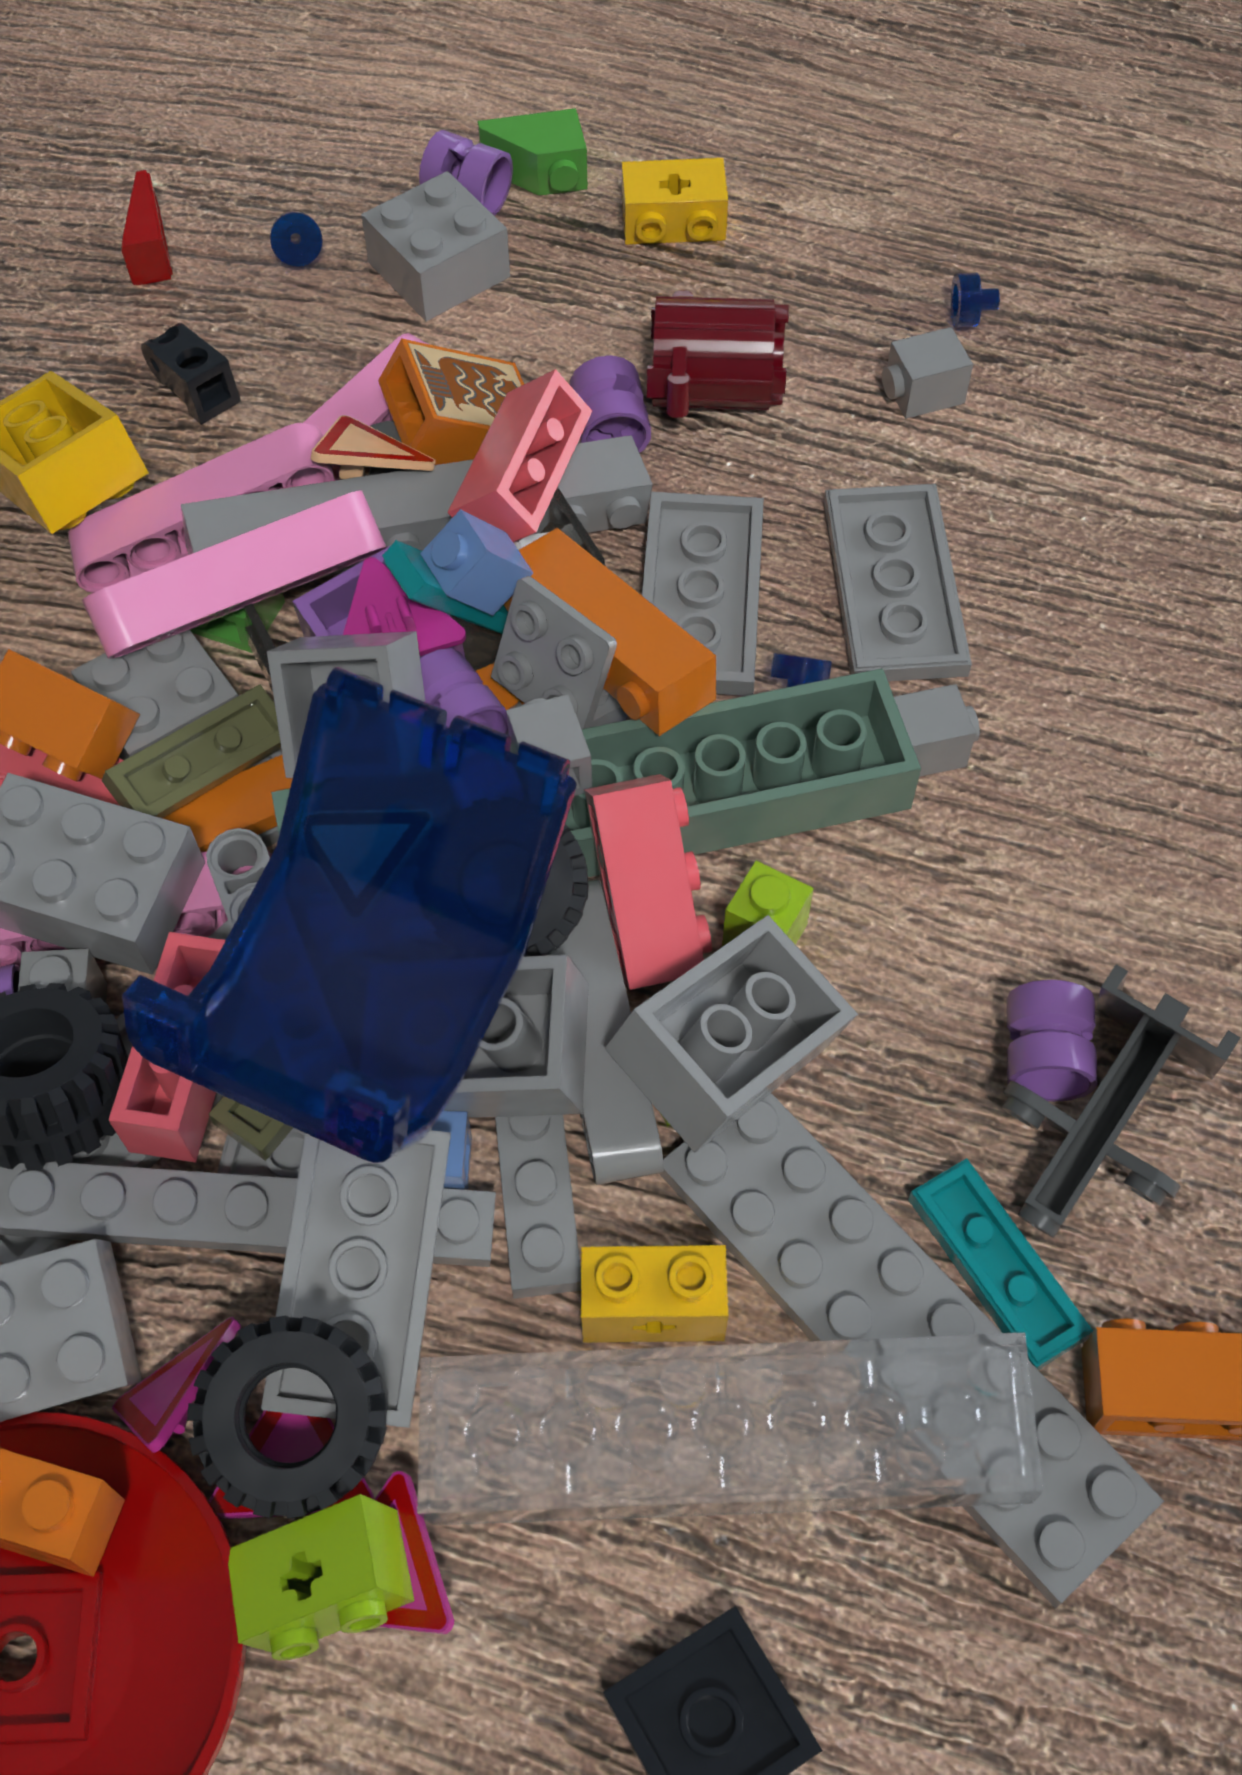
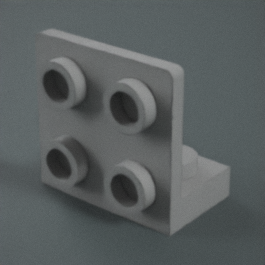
[491,576,627,729]

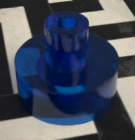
[270,211,322,267]
[950,272,1000,328]
[770,653,832,688]

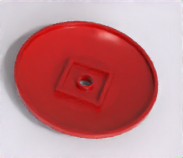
[0,1412,247,1775]

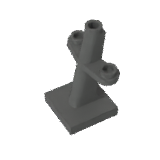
[1002,964,1241,1238]

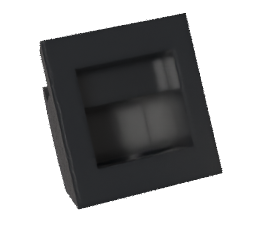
[141,323,241,425]

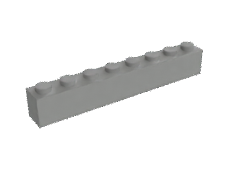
[181,435,653,577]

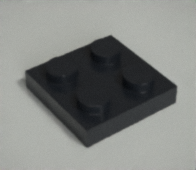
[603,1606,823,1775]

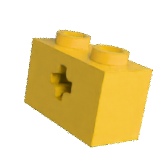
[622,158,728,245]
[581,1245,729,1343]

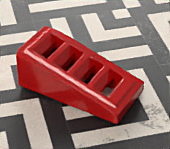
[121,170,173,286]

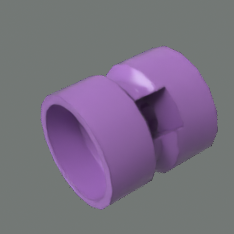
[419,130,513,216]
[570,355,651,453]
[420,648,508,757]
[1007,980,1098,1102]

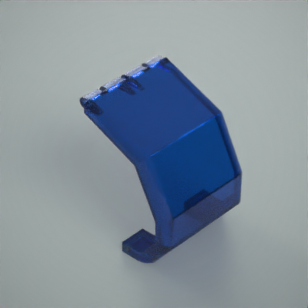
[122,667,577,1163]

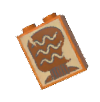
[378,338,524,465]

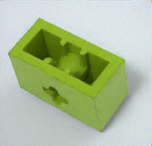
[228,1494,414,1660]

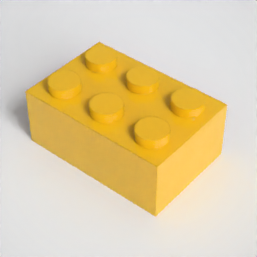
[0,371,149,534]

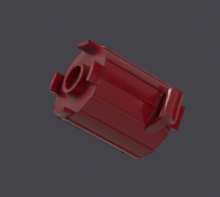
[647,290,789,418]

